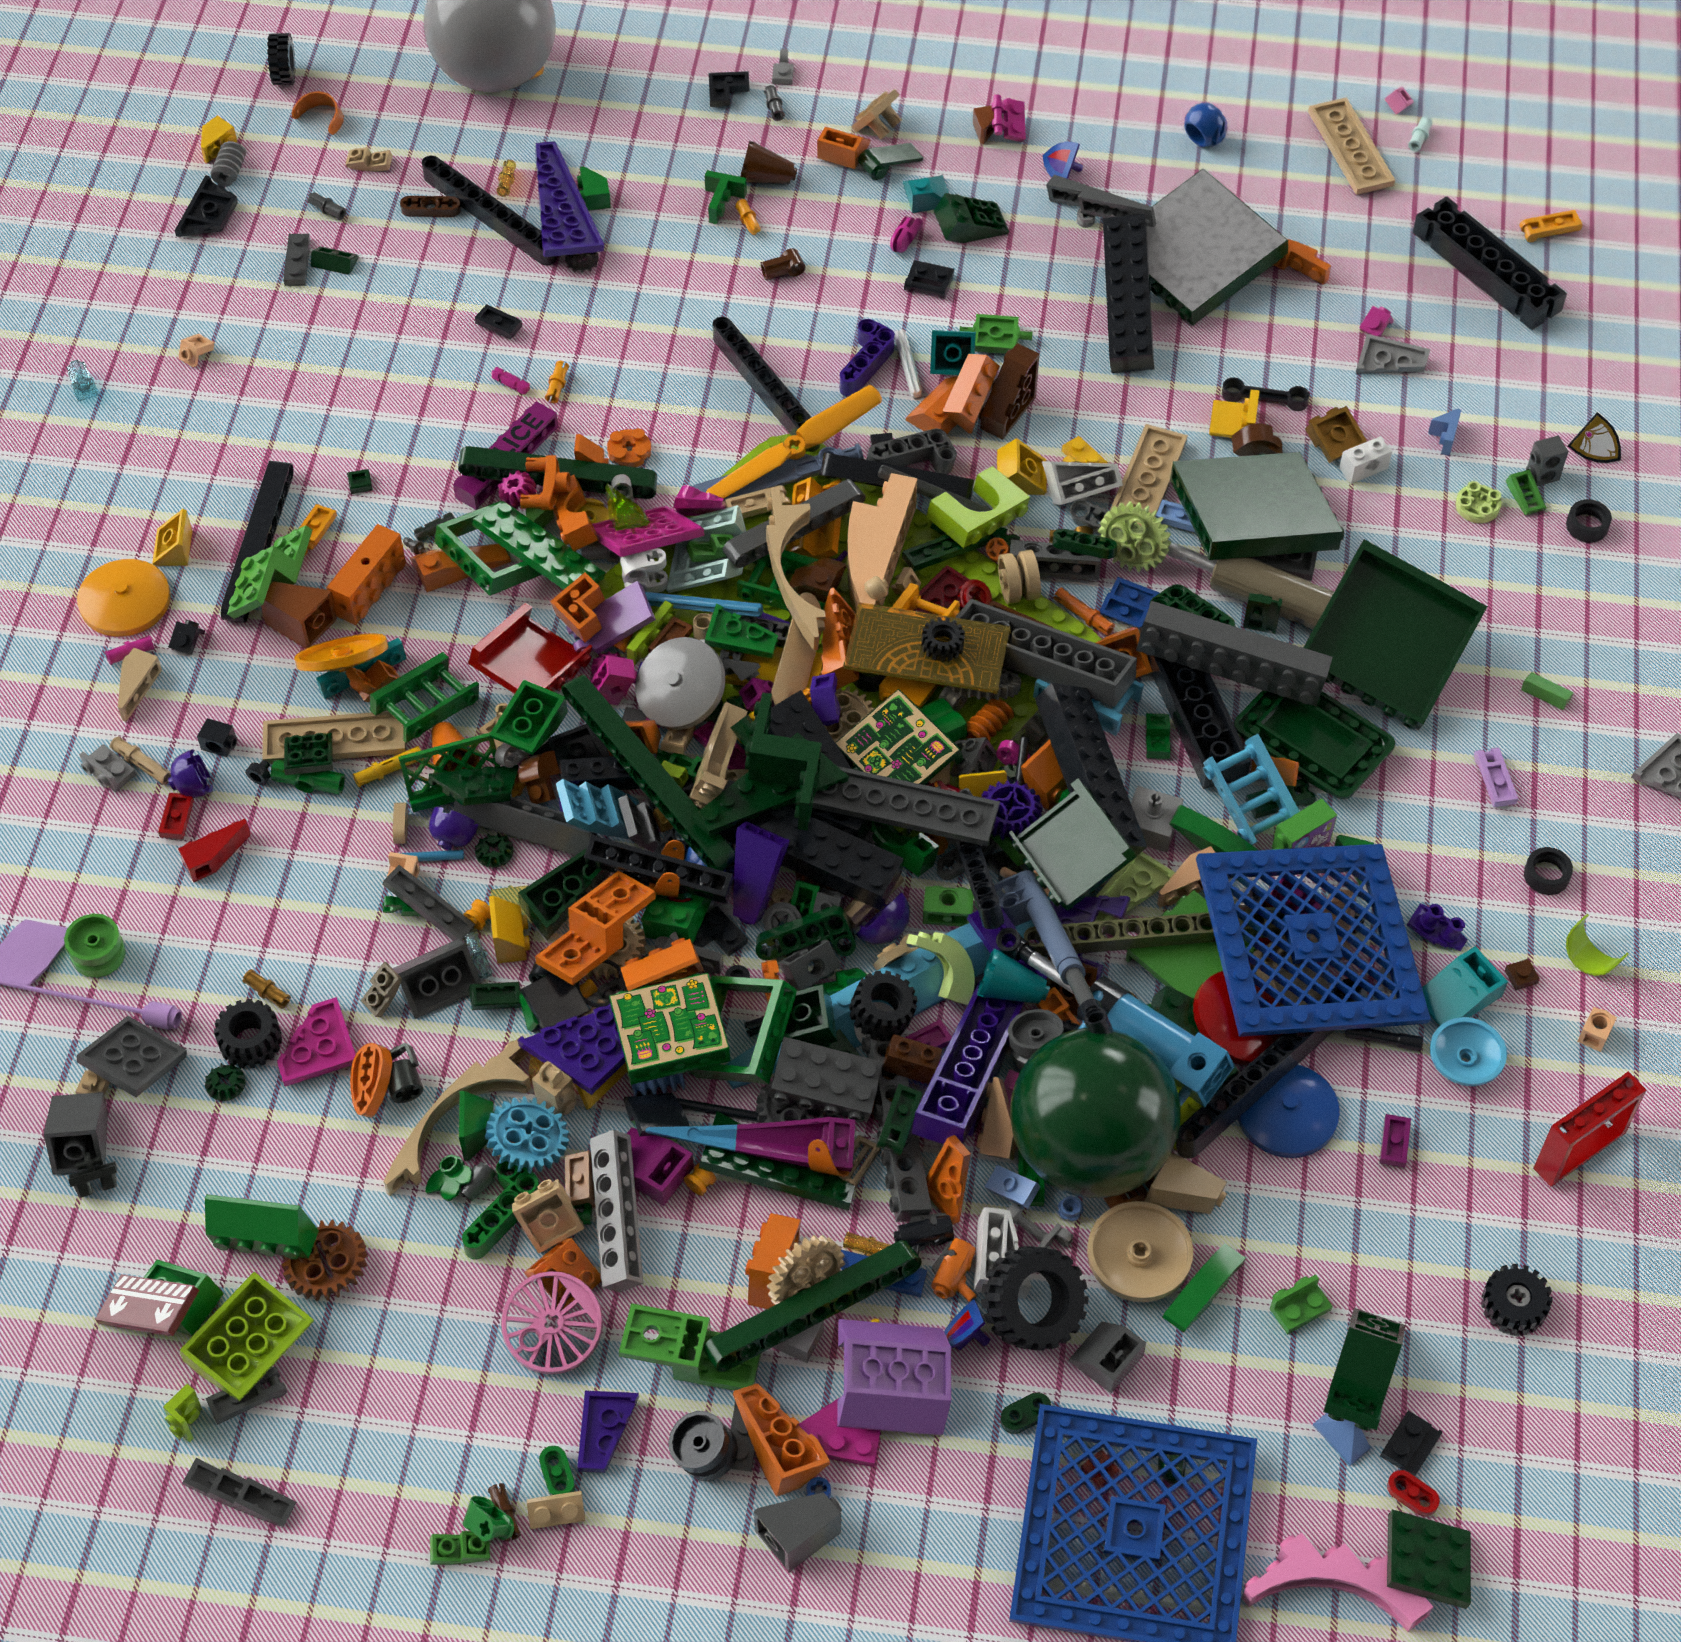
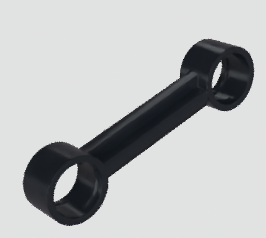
[1221,377,1310,411]

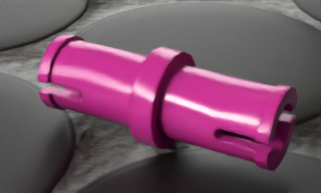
[105,635,154,665]

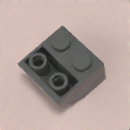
[1069,1321,1146,1393]

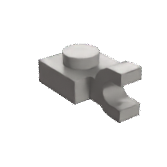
[772,49,794,85]

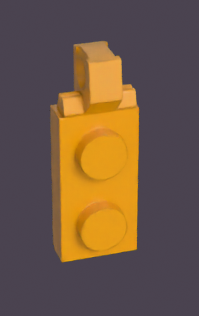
[299,504,337,557]

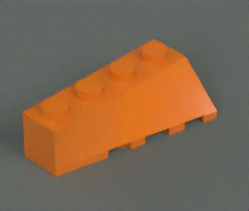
[821,587,859,690]

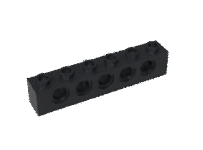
[584,835,734,904]

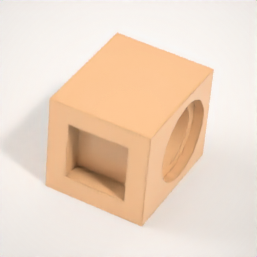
[1577,1007,1617,1052]

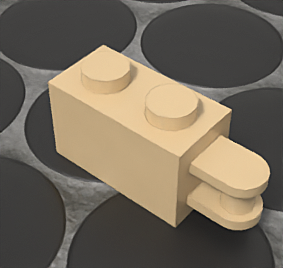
[532,1061,576,1118]

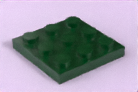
[1387,1509,1471,1609]

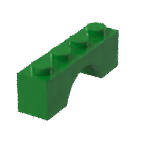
[870,821,939,877]

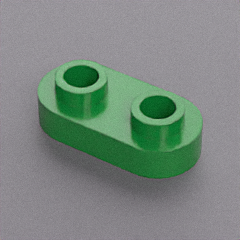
[539,1446,575,1496]

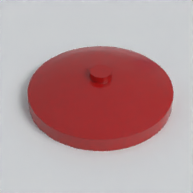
[1193,971,1282,1066]

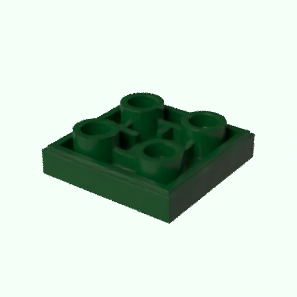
[284,733,333,775]

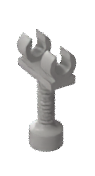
[1007,1203,1074,1249]

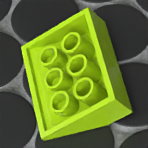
[179,1272,314,1401]

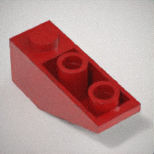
[178,819,251,883]

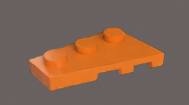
[926,1135,971,1225]

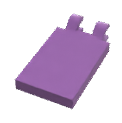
[566,581,656,654]

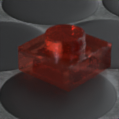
[1080,1449,1120,1490]

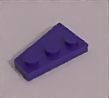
[577,1390,639,1473]

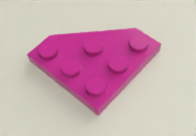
[277,997,356,1087]
[799,1398,881,1467]

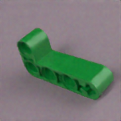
[462,1161,539,1260]

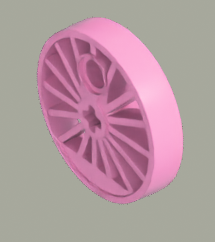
[501,1272,603,1374]

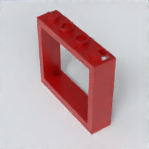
[1533,1071,1647,1187]

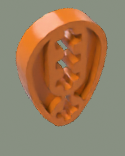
[350,1043,392,1118]

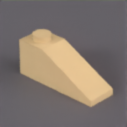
[118,648,162,722]

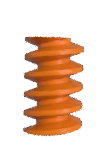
[966,699,1014,741]

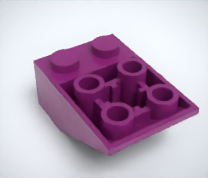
[626,1127,694,1206]

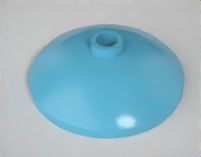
[1430,1017,1507,1086]

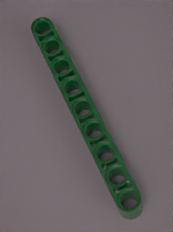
[458,446,657,499]
[703,1240,922,1372]

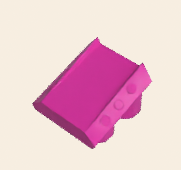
[673,485,727,516]

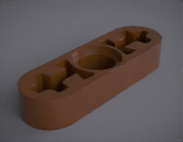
[400,196,461,217]

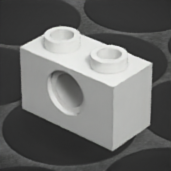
[1339,436,1392,484]

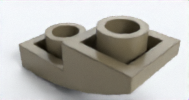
[360,962,402,1018]

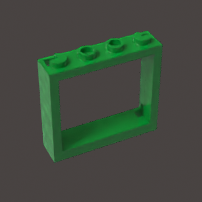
[434,501,542,596]
[688,976,797,1084]

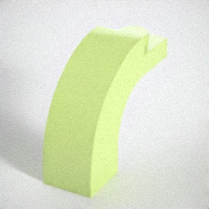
[906,931,975,1006]

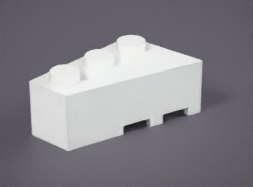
[973,1207,1032,1299]

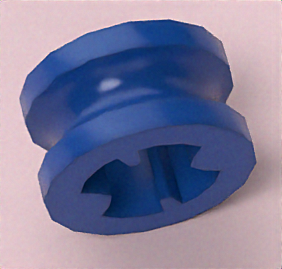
[806,1477,831,1499]

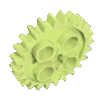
[1098,501,1171,572]

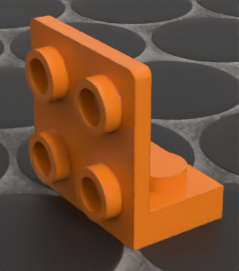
[524,1238,601,1309]

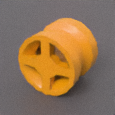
[463,899,491,930]
[684,1163,717,1196]

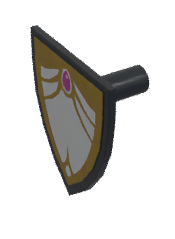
[1567,412,1621,463]

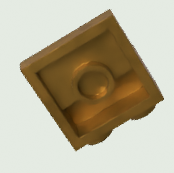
[1305,406,1367,463]

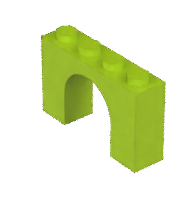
[926,466,1030,548]

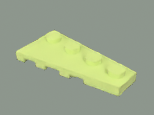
[1096,852,1175,921]

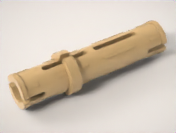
[110,736,171,785]

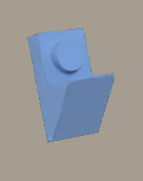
[1428,409,1462,456]

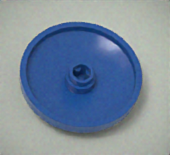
[1238,1064,1340,1158]

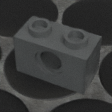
[778,940,841,991]

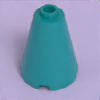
[977,949,1050,1004]

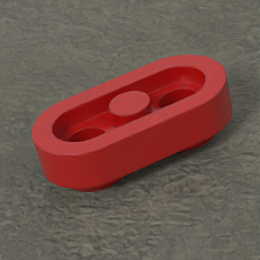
[1387,1470,1440,1517]

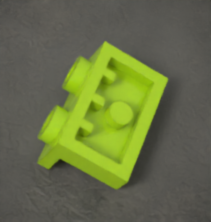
[163,1384,202,1442]

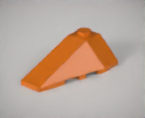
[410,544,511,592]
[733,1383,830,1497]

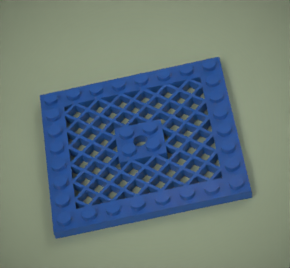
[1196,844,1431,1037]
[1009,1404,1257,1642]

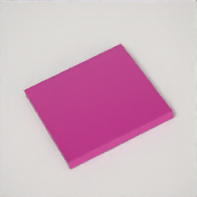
[593,505,705,557]

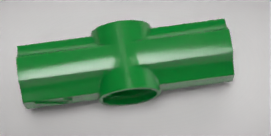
[270,760,346,795]

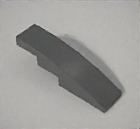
[182,1458,297,1528]

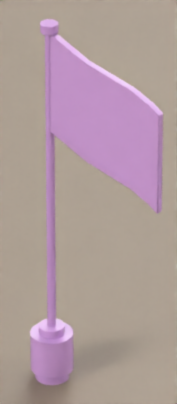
[0,919,182,1030]

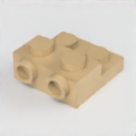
[512,1179,584,1254]

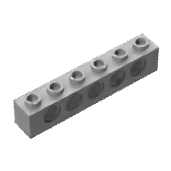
[590,1130,644,1292]

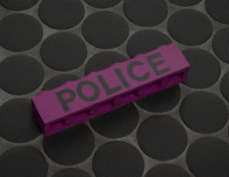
[453,401,559,510]

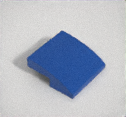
[1100,577,1159,629]

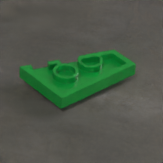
[705,603,778,659]

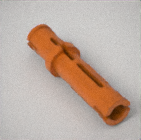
[1053,587,1115,636]

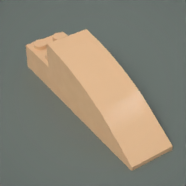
[847,473,917,623]

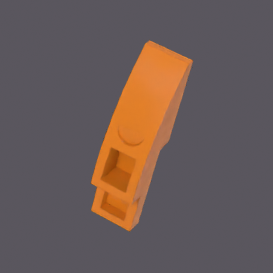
[1274,239,1331,285]

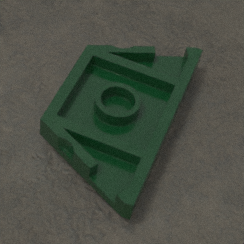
[428,764,519,806]

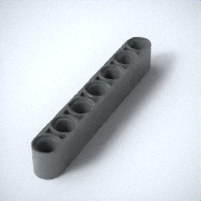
[723,479,866,568]

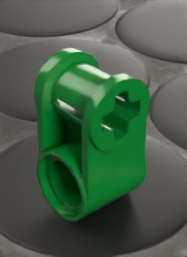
[463,1496,514,1541]

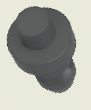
[403,537,425,554]

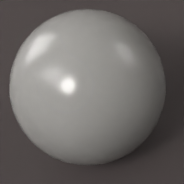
[424,0,556,92]

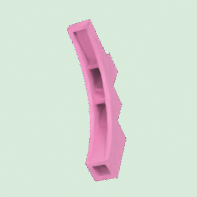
[1242,1533,1433,1632]

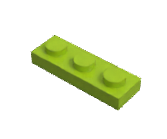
[626,600,675,665]

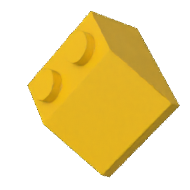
[997,438,1047,495]
[489,896,531,964]

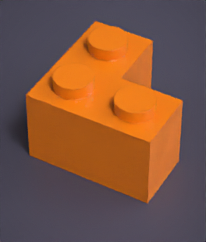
[550,573,605,643]

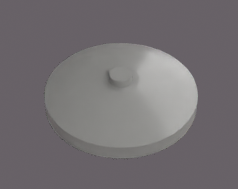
[635,637,725,730]

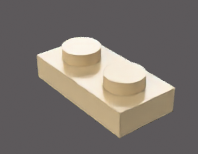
[527,1491,585,1529]

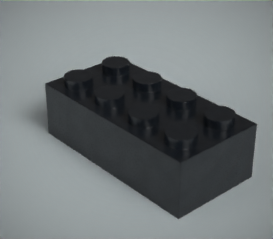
[768,690,851,769]

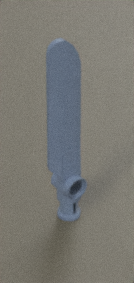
[692,443,864,501]

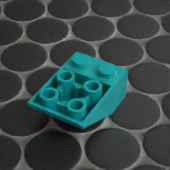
[1422,946,1508,1026]

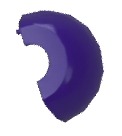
[855,892,910,945]

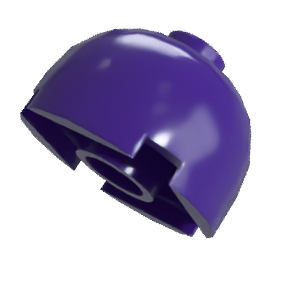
[168,749,213,798]
[429,807,479,850]

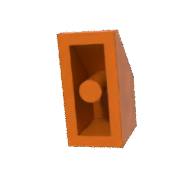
[574,434,609,464]

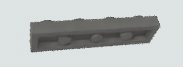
[382,865,475,941]

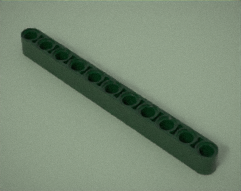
[561,674,735,871]

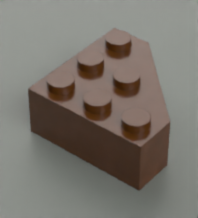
[979,343,1040,440]

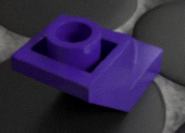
[810,672,841,726]

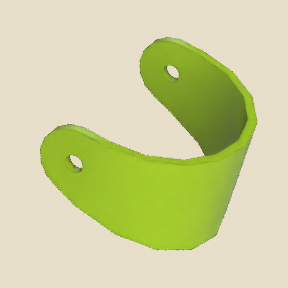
[1566,914,1629,976]

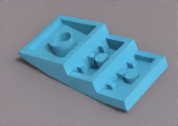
[556,779,640,839]

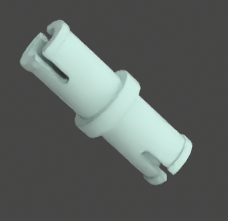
[1408,116,1433,152]

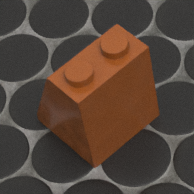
[261,582,337,649]

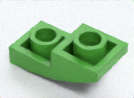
[430,1531,490,1565]

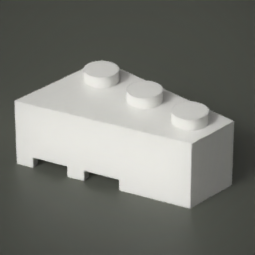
[1042,461,1123,505]

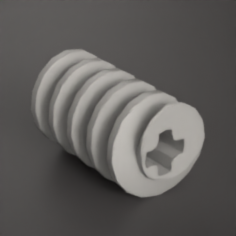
[210,141,247,187]

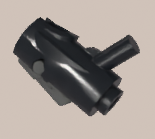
[893,1213,954,1256]

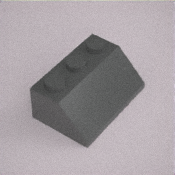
[393,939,482,1019]

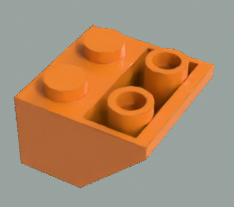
[817,127,871,169]

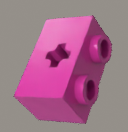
[591,655,637,705]

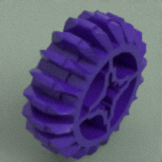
[982,779,1043,842]

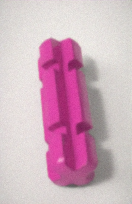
[491,367,530,394]

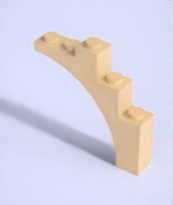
[689,702,748,810]

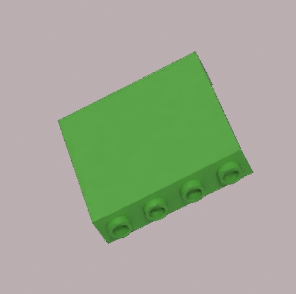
[1125,890,1257,998]

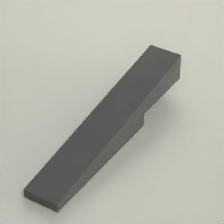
[1046,174,1157,227]

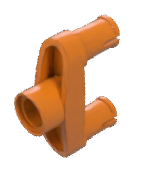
[520,455,571,510]

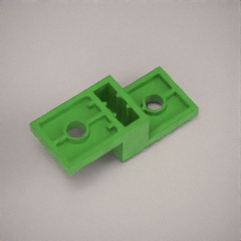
[227,525,312,619]
[619,1303,761,1391]

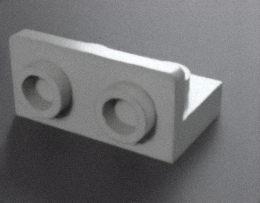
[79,744,137,793]

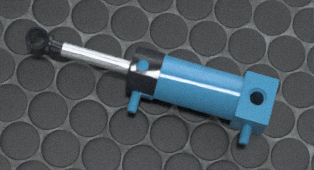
[996,928,1235,1107]

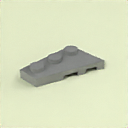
[1356,334,1430,373]

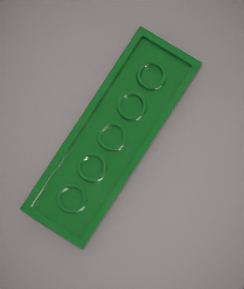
[472,501,606,590]

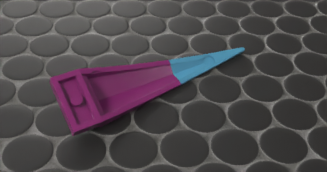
[645,1117,856,1172]

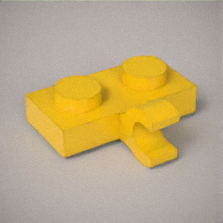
[1061,436,1108,463]

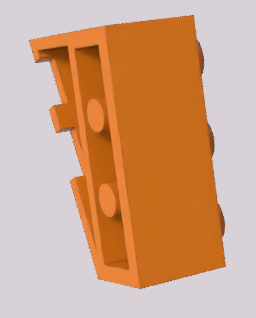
[745,1213,801,1309]

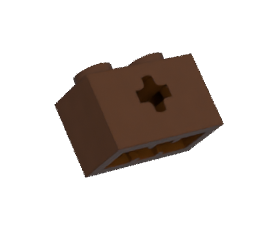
[882,1034,942,1084]

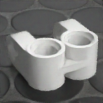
[620,548,668,593]

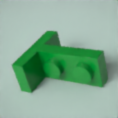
[704,170,747,224]

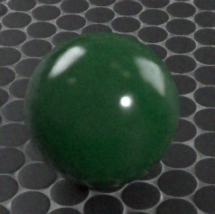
[1010,1028,1181,1198]

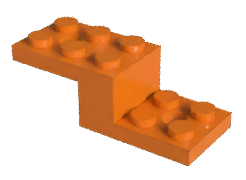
[535,870,656,985]

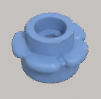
[1058,1196,1083,1221]

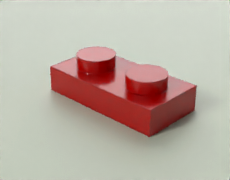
[158,793,194,840]

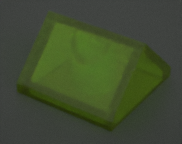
[605,484,650,531]

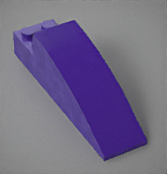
[912,980,1025,1144]

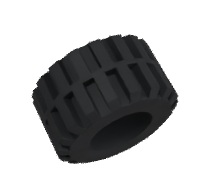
[849,971,917,1041]
[214,999,282,1069]

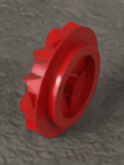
[958,579,992,608]

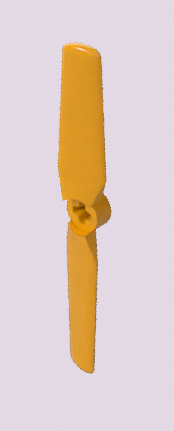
[706,385,882,498]

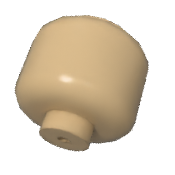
[864,576,889,602]

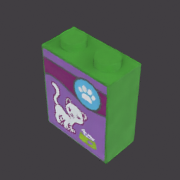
[1271,798,1337,850]

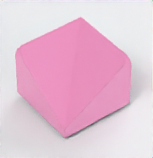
[1385,86,1414,114]

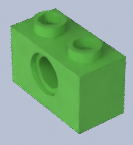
[923,885,973,927]

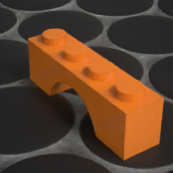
[553,475,598,551]

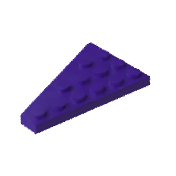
[517,1004,626,1095]

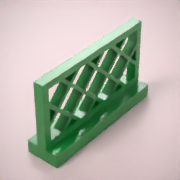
[398,732,500,813]

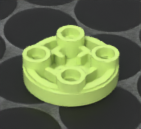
[1455,481,1501,523]

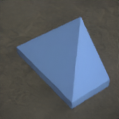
[1313,1413,1371,1466]

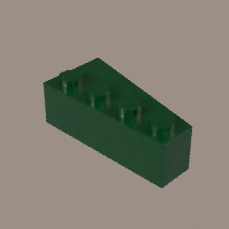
[518,848,611,940]

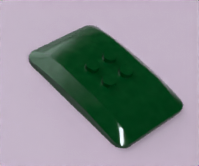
[1234,690,1395,800]

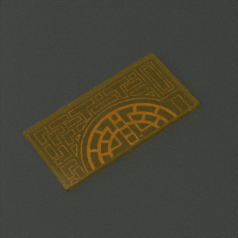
[843,602,1011,694]

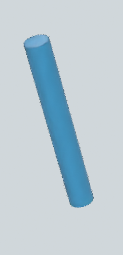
[400,850,464,862]

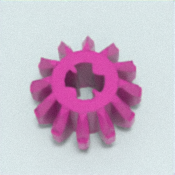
[498,470,537,510]

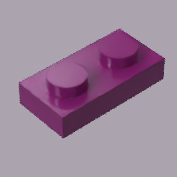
[1379,1114,1411,1168]

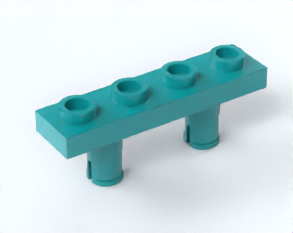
[316,638,407,699]

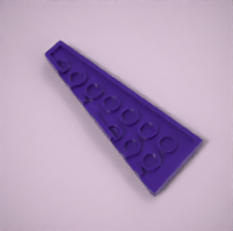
[535,141,604,257]

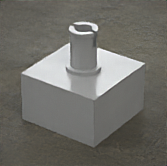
[1131,786,1184,852]

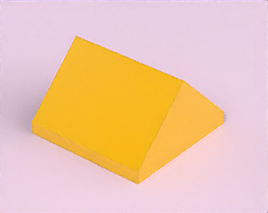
[152,509,192,566]

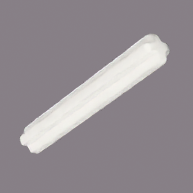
[894,329,922,398]

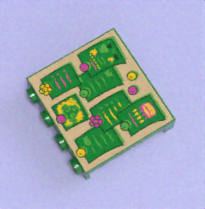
[609,973,731,1085]

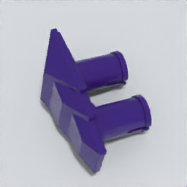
[1407,903,1468,951]

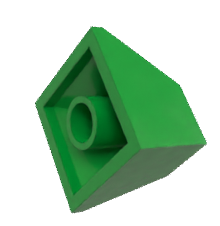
[459,1091,495,1161]

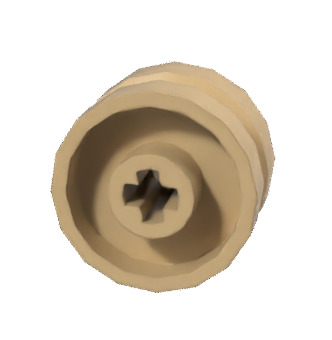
[998,550,1041,604]

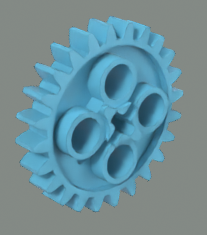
[485,1096,569,1173]

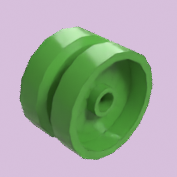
[64,913,126,978]

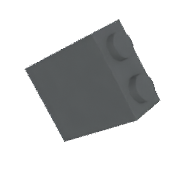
[44,1092,108,1175]
[754,1492,842,1573]

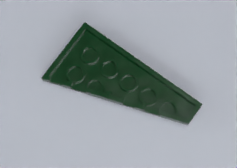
[692,732,849,836]
[699,1111,855,1211]

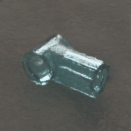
[66,360,99,402]

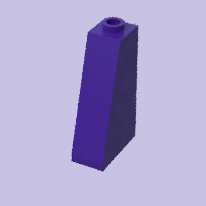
[733,821,790,925]

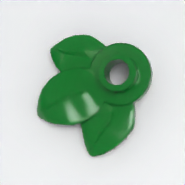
[425,1154,472,1202]

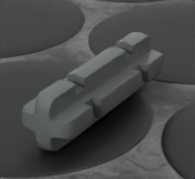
[414,512,455,541]

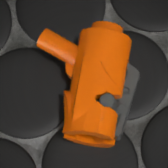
[931,1238,977,1302]

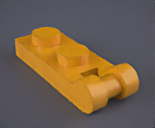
[1519,210,1583,242]

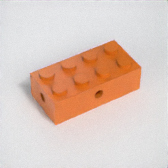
[327,524,406,625]

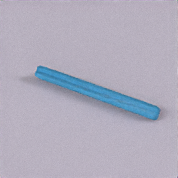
[645,592,763,617]

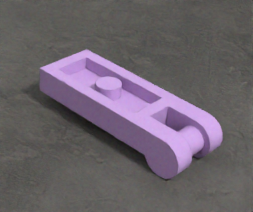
[1474,747,1518,807]

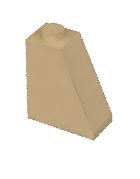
[1145,1152,1227,1214]

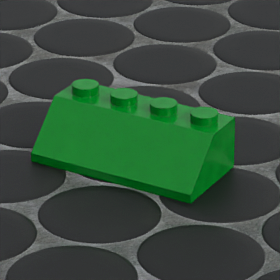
[205,1194,319,1260]

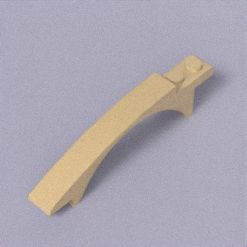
[766,487,826,650]
[383,1036,531,1196]

